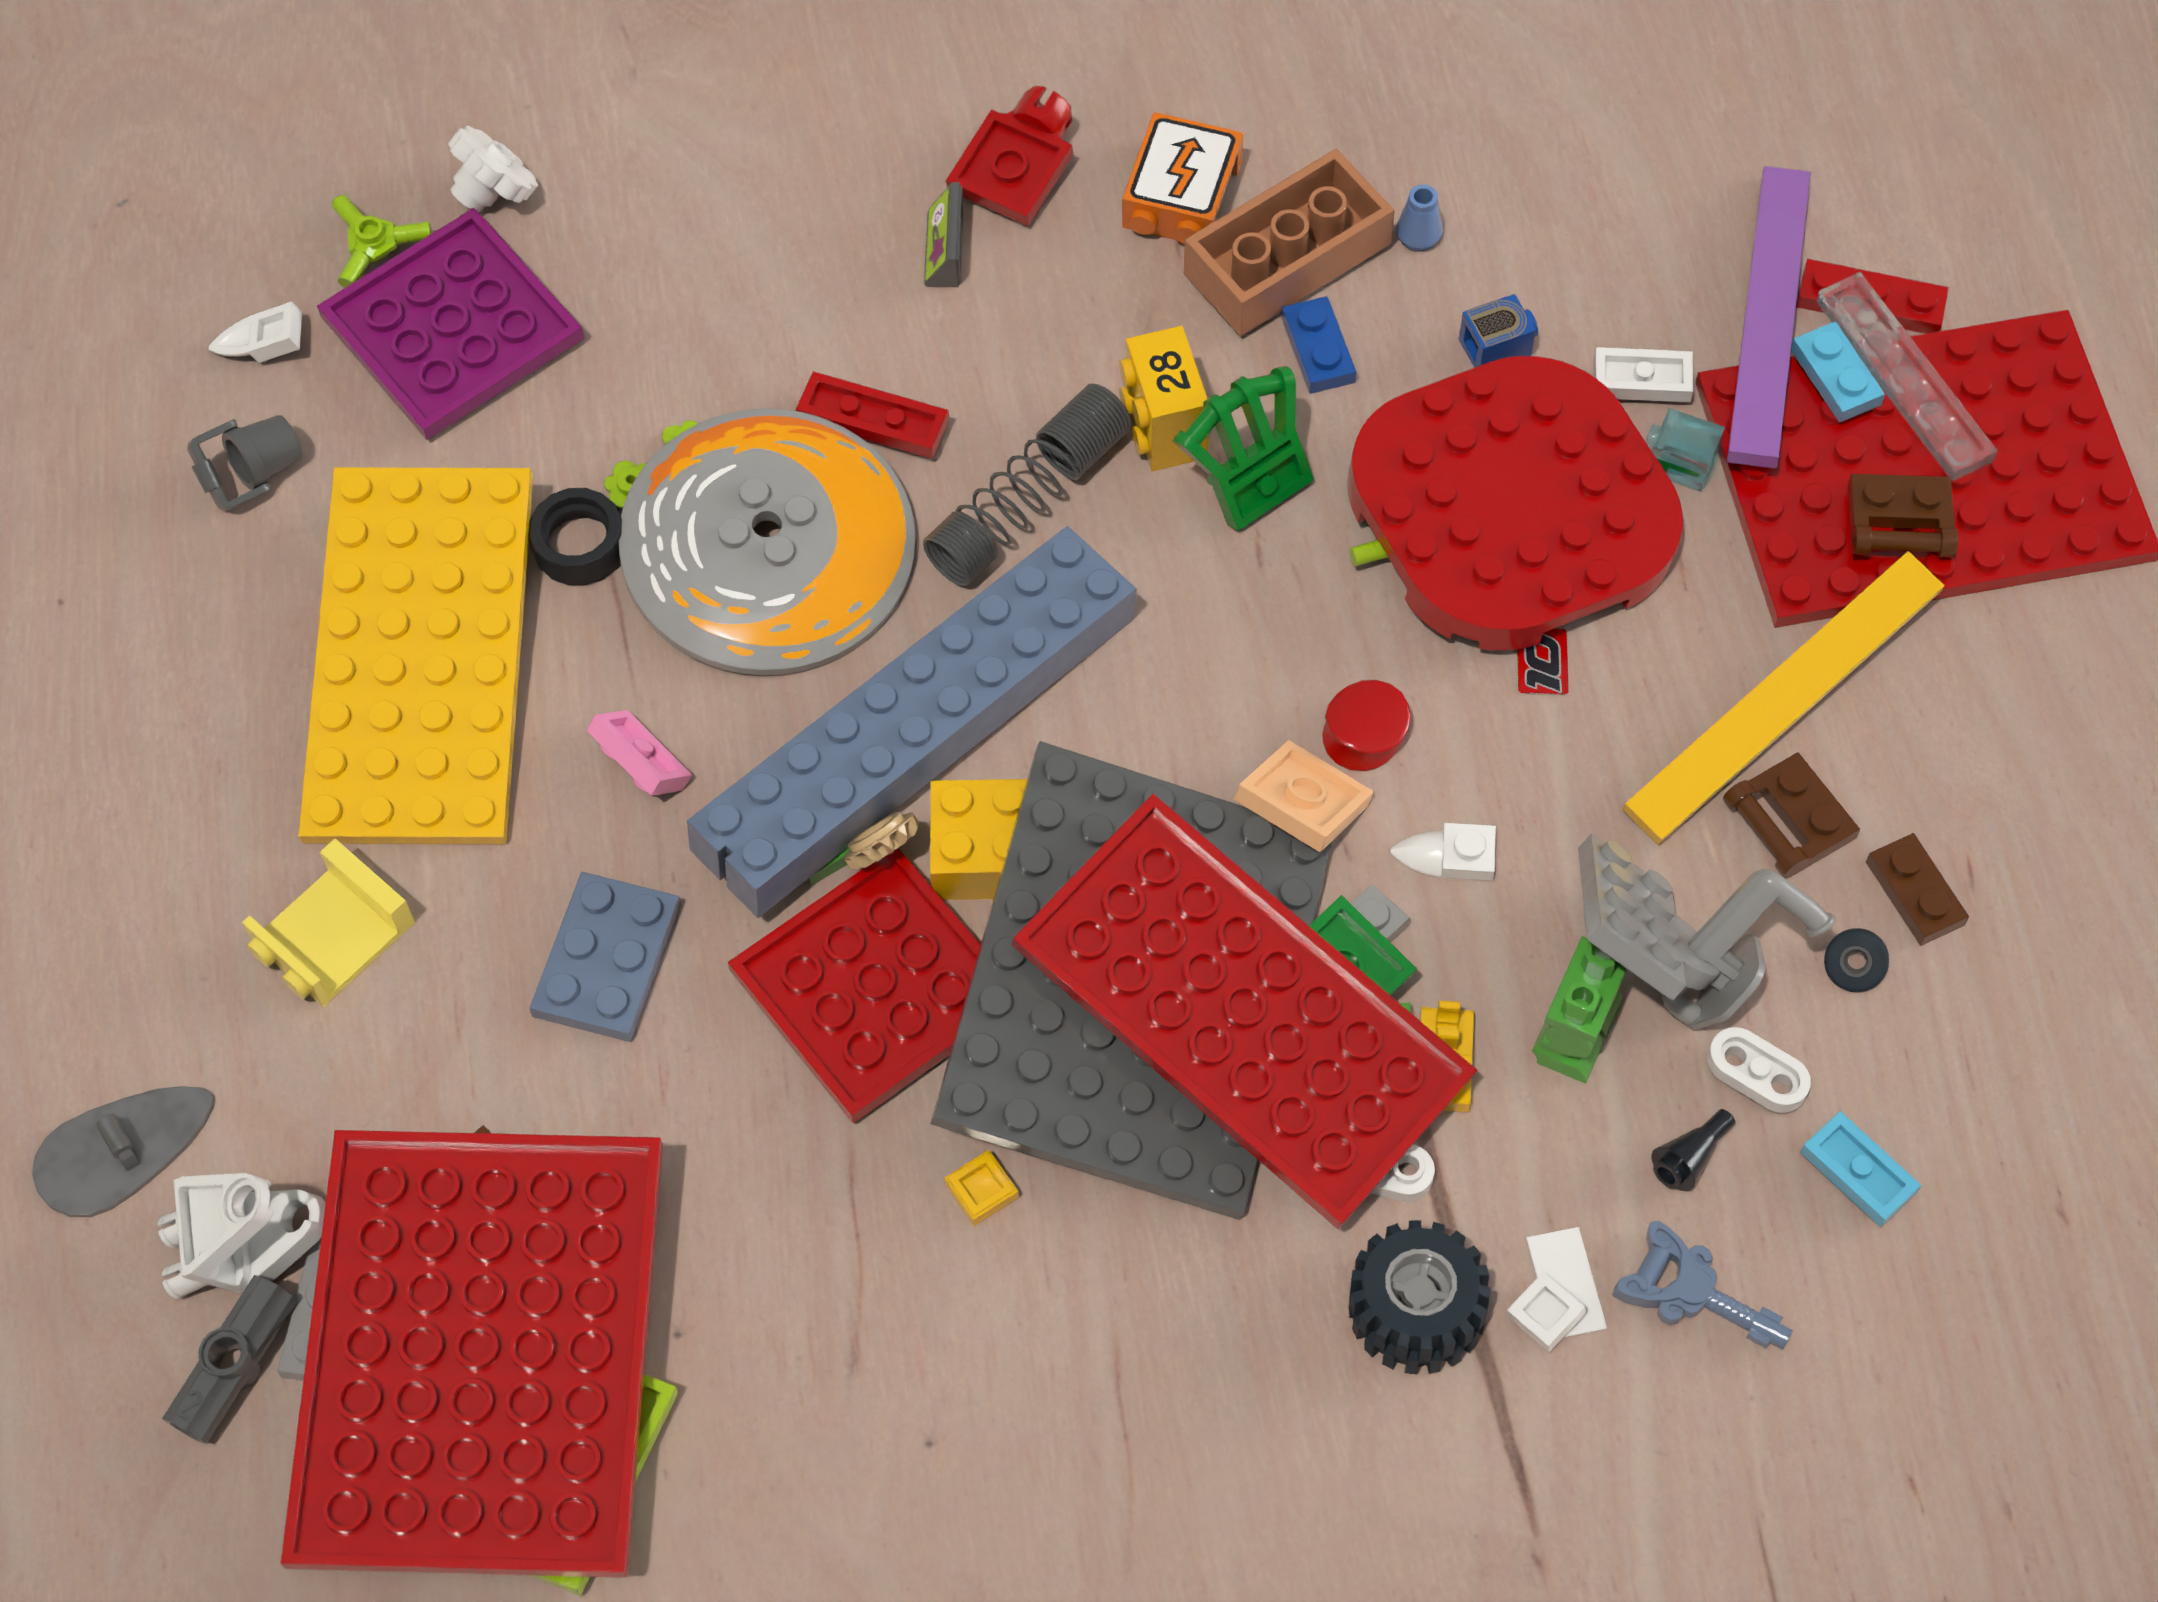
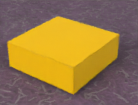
[944,1150,1019,1226]

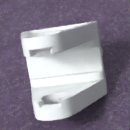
[157,1173,326,1299]

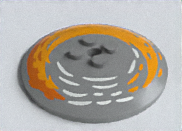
[619,409,915,676]

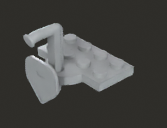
[1578,833,1835,1030]

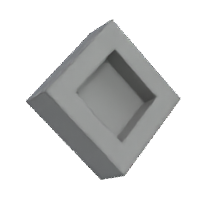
[1351,884,1410,943]

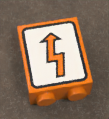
[1122,112,1243,244]

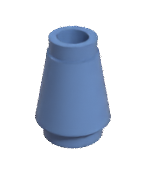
[1396,185,1443,251]

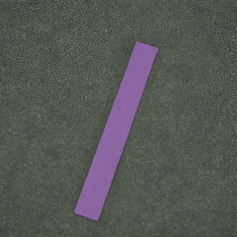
[1727,166,1811,468]

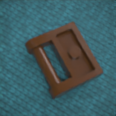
[1848,474,1958,558]
[1723,752,1860,878]

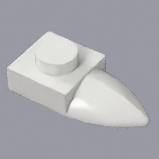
[208,301,302,363]
[1390,823,1496,881]

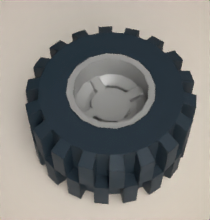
[1348,1220,1491,1374]

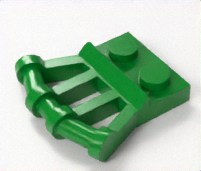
[1172,366,1314,531]

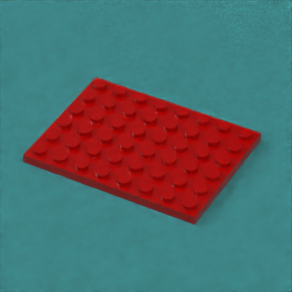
[1695,310,2158,628]
[280,1130,663,1578]

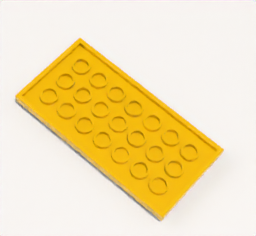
[298,467,533,844]

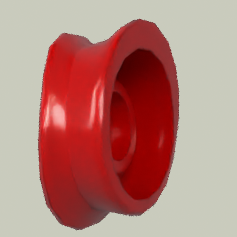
[1322,680,1411,771]

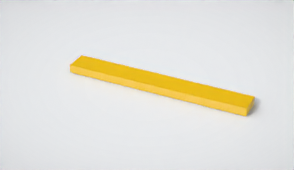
[1622,551,1945,846]

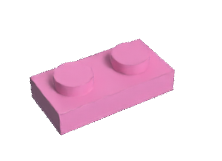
[586,710,692,796]

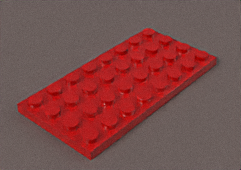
[1011,794,1477,1229]

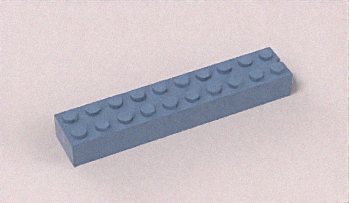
[687,526,1137,918]

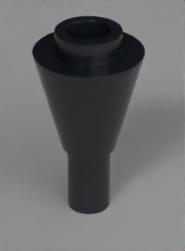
[1651,1109,1735,1191]

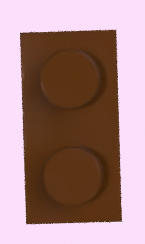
[1866,833,1969,946]

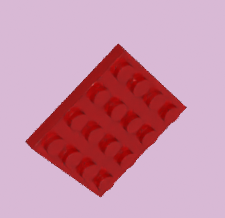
[728,848,980,1124]

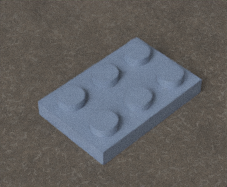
[529,871,682,1042]

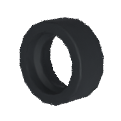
[529,488,622,585]

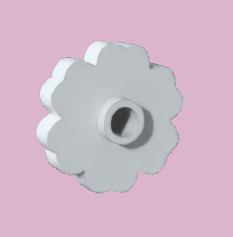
[448,126,538,212]

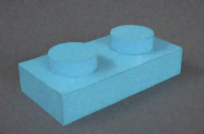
[1791,321,1885,423]
[1800,1111,1921,1227]

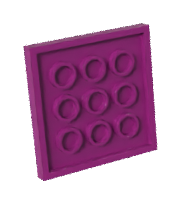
[317,208,585,440]

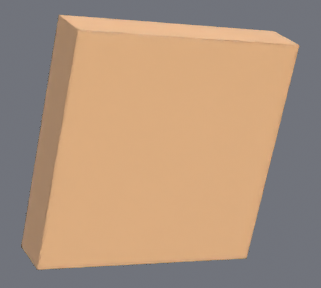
[1234,740,1374,852]

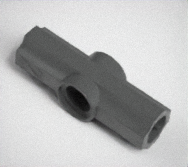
[162,1275,298,1444]

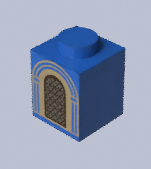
[1459,294,1538,368]

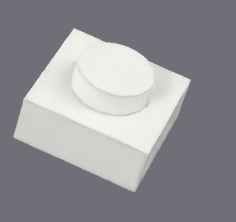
[1507,1271,1586,1352]

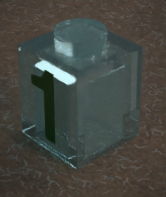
[1646,408,1725,492]

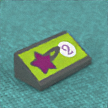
[924,182,964,287]

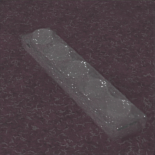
[1816,272,1998,481]

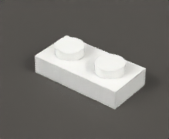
[1594,347,1693,402]

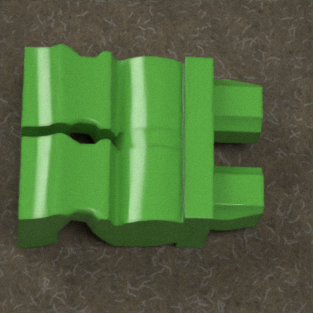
[1532,936,1627,1084]

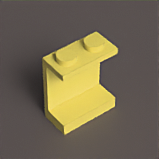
[242,839,415,1007]

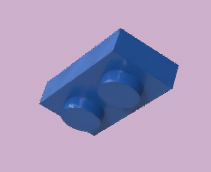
[1281,296,1356,394]

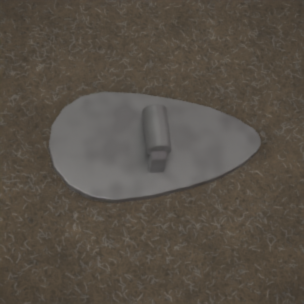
[32,1086,214,1217]

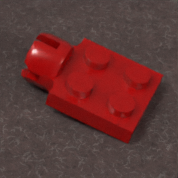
[946,86,1074,226]

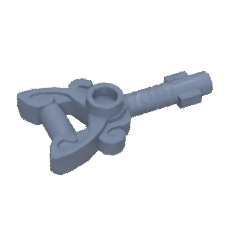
[1612,1221,1793,1350]

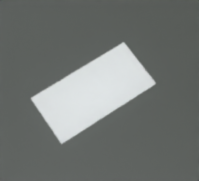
[1526,1227,1607,1338]

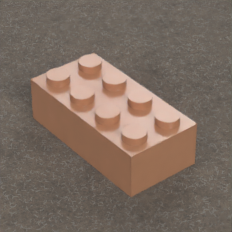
[1184,148,1395,337]

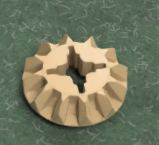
[843,812,919,869]

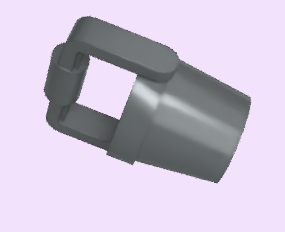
[187,415,302,511]

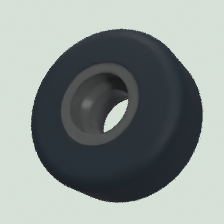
[1824,928,1889,992]

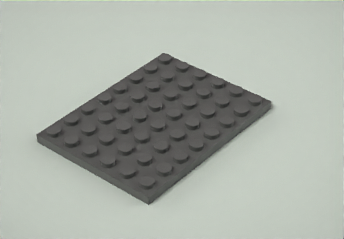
[930,741,1332,1220]

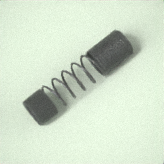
[923,384,1131,586]

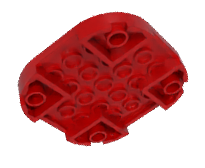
[1347,356,1683,651]

